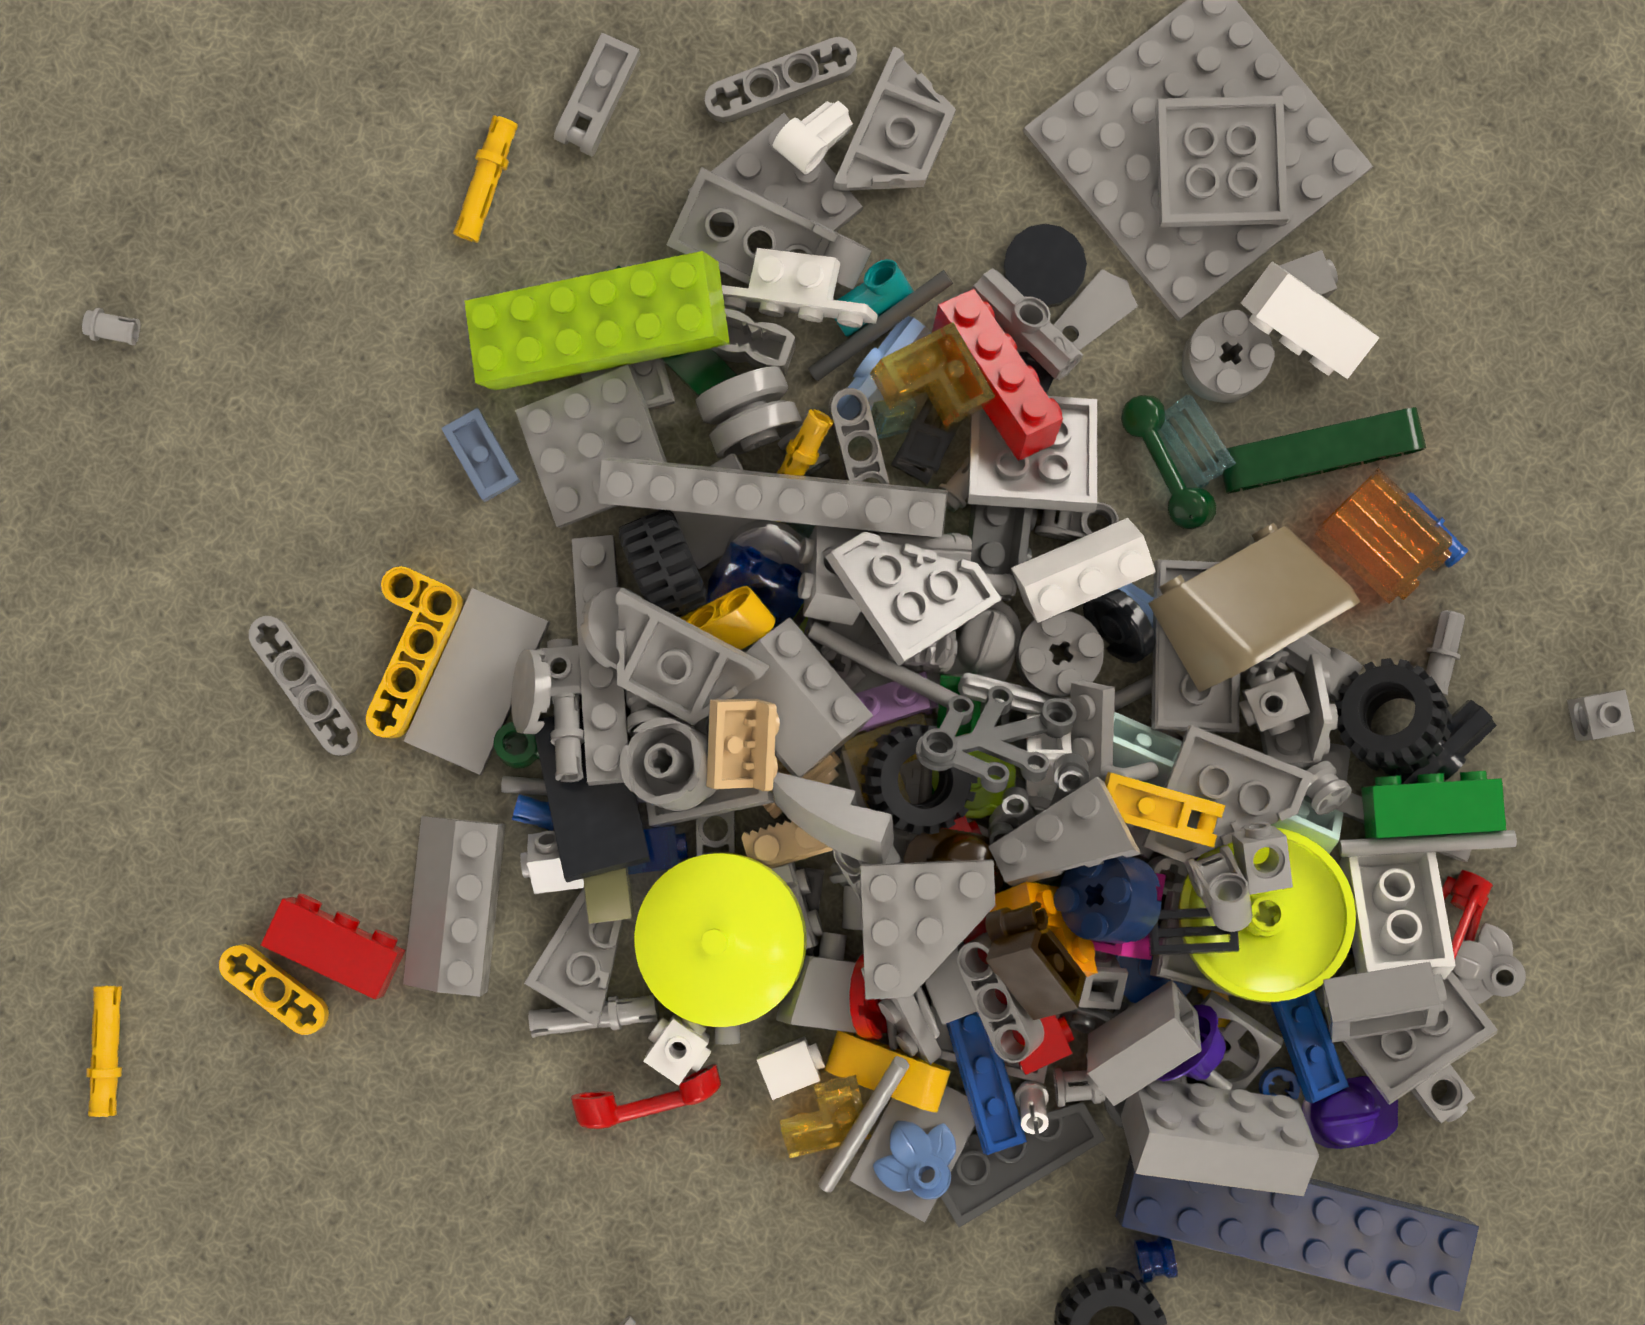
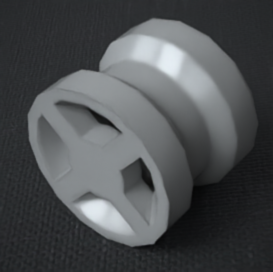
[1305,761,1352,815]

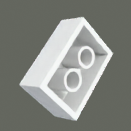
[1339,852,1456,980]

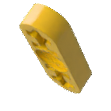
[219,944,329,1035]

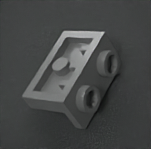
[967,504,1037,578]

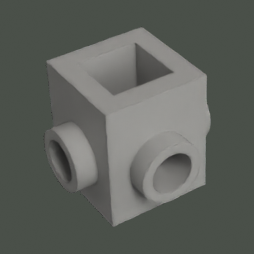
[1238,671,1310,736]

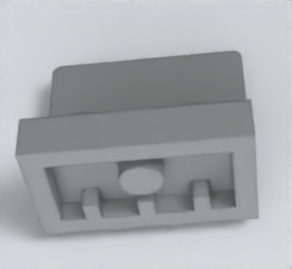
[1260,654,1338,770]

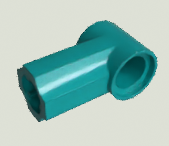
[834,259,914,337]

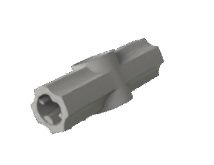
[971,268,1083,381]

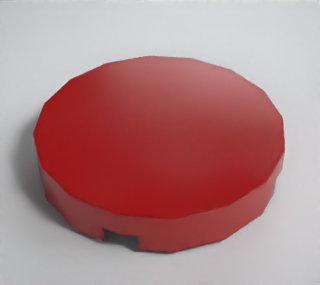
[849,954,887,1039]

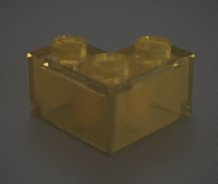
[870,322,995,428]

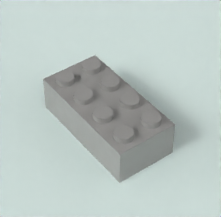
[1121,1080,1319,1196]

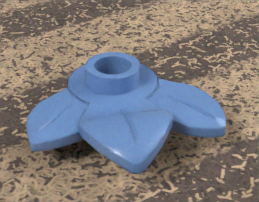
[873,1121,956,1200]

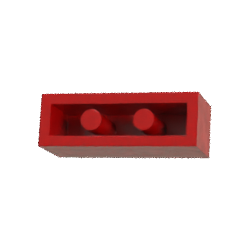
[260,893,406,1000]

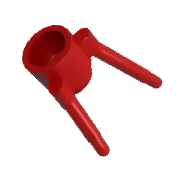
[1442,870,1493,959]

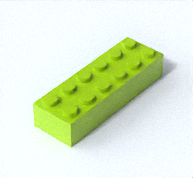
[464,251,730,390]

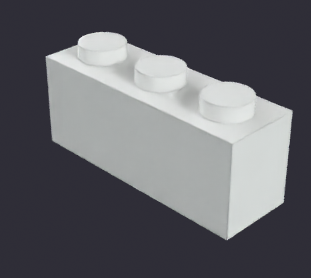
[1241,261,1379,379]
[1011,518,1156,623]

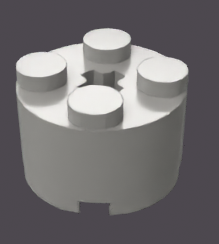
[1182,310,1275,403]
[1015,611,1104,697]
[620,717,716,811]

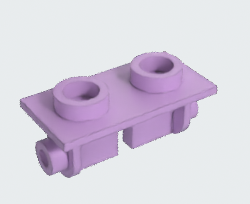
[855,672,938,733]

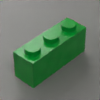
[1361,771,1506,838]

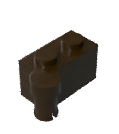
[985,901,1087,1020]

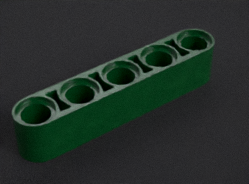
[1217,407,1426,494]

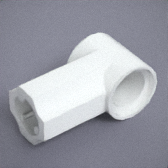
[773,101,853,174]

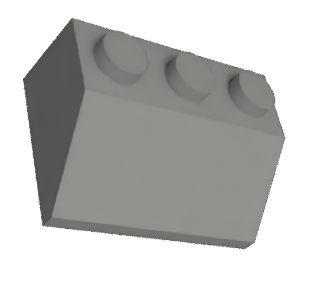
[731,618,873,778]

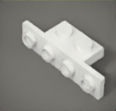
[722,248,878,328]

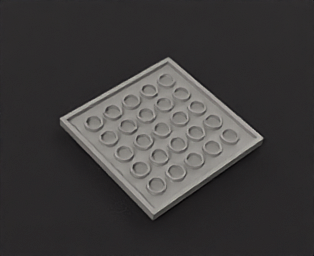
[1023,0,1373,322]

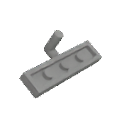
[1070,680,1159,783]

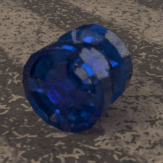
[1134,1236,1178,1283]

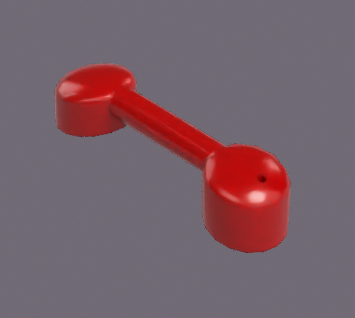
[571,1064,721,1129]

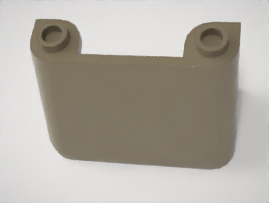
[1148,523,1360,693]

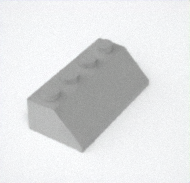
[403,816,506,997]

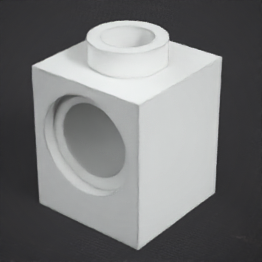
[757,1036,825,1100]

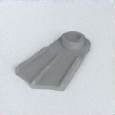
[1054,269,1138,351]

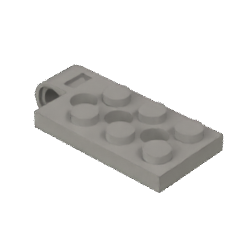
[666,167,872,289]

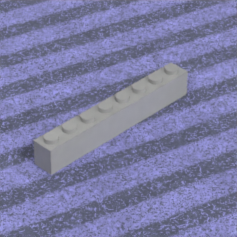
[598,457,948,538]

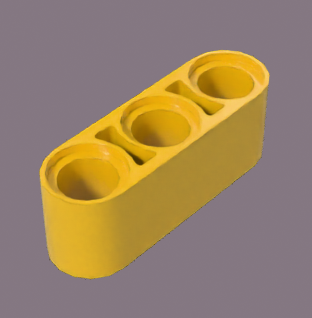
[681,586,775,650]
[824,1030,951,1113]

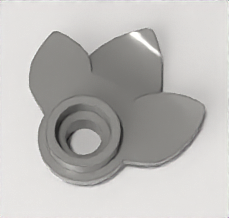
[1453,923,1526,1004]

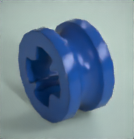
[1258,1067,1300,1099]

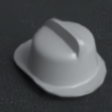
[944,601,1021,682]

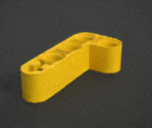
[366,566,464,738]

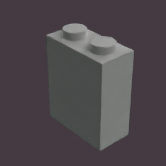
[1086,980,1202,1106]

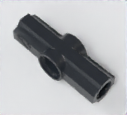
[1389,700,1497,784]

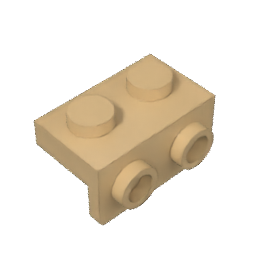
[706,699,780,791]

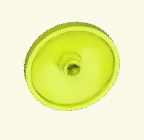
[1178,828,1356,1002]
[634,853,807,1027]

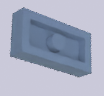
[441,408,521,502]

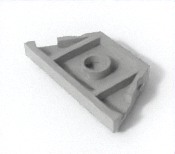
[833,47,956,191]
[616,588,770,725]

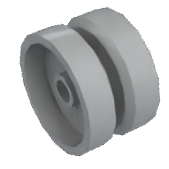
[695,366,802,458]

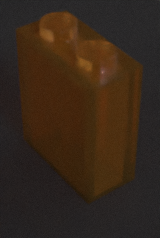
[1315,467,1452,604]

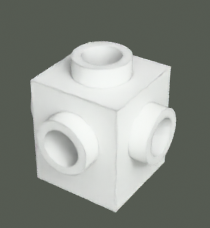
[644,1013,711,1086]

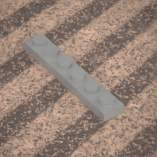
[572,535,629,786]

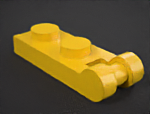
[1105,772,1225,848]

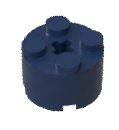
[1054,855,1162,944]

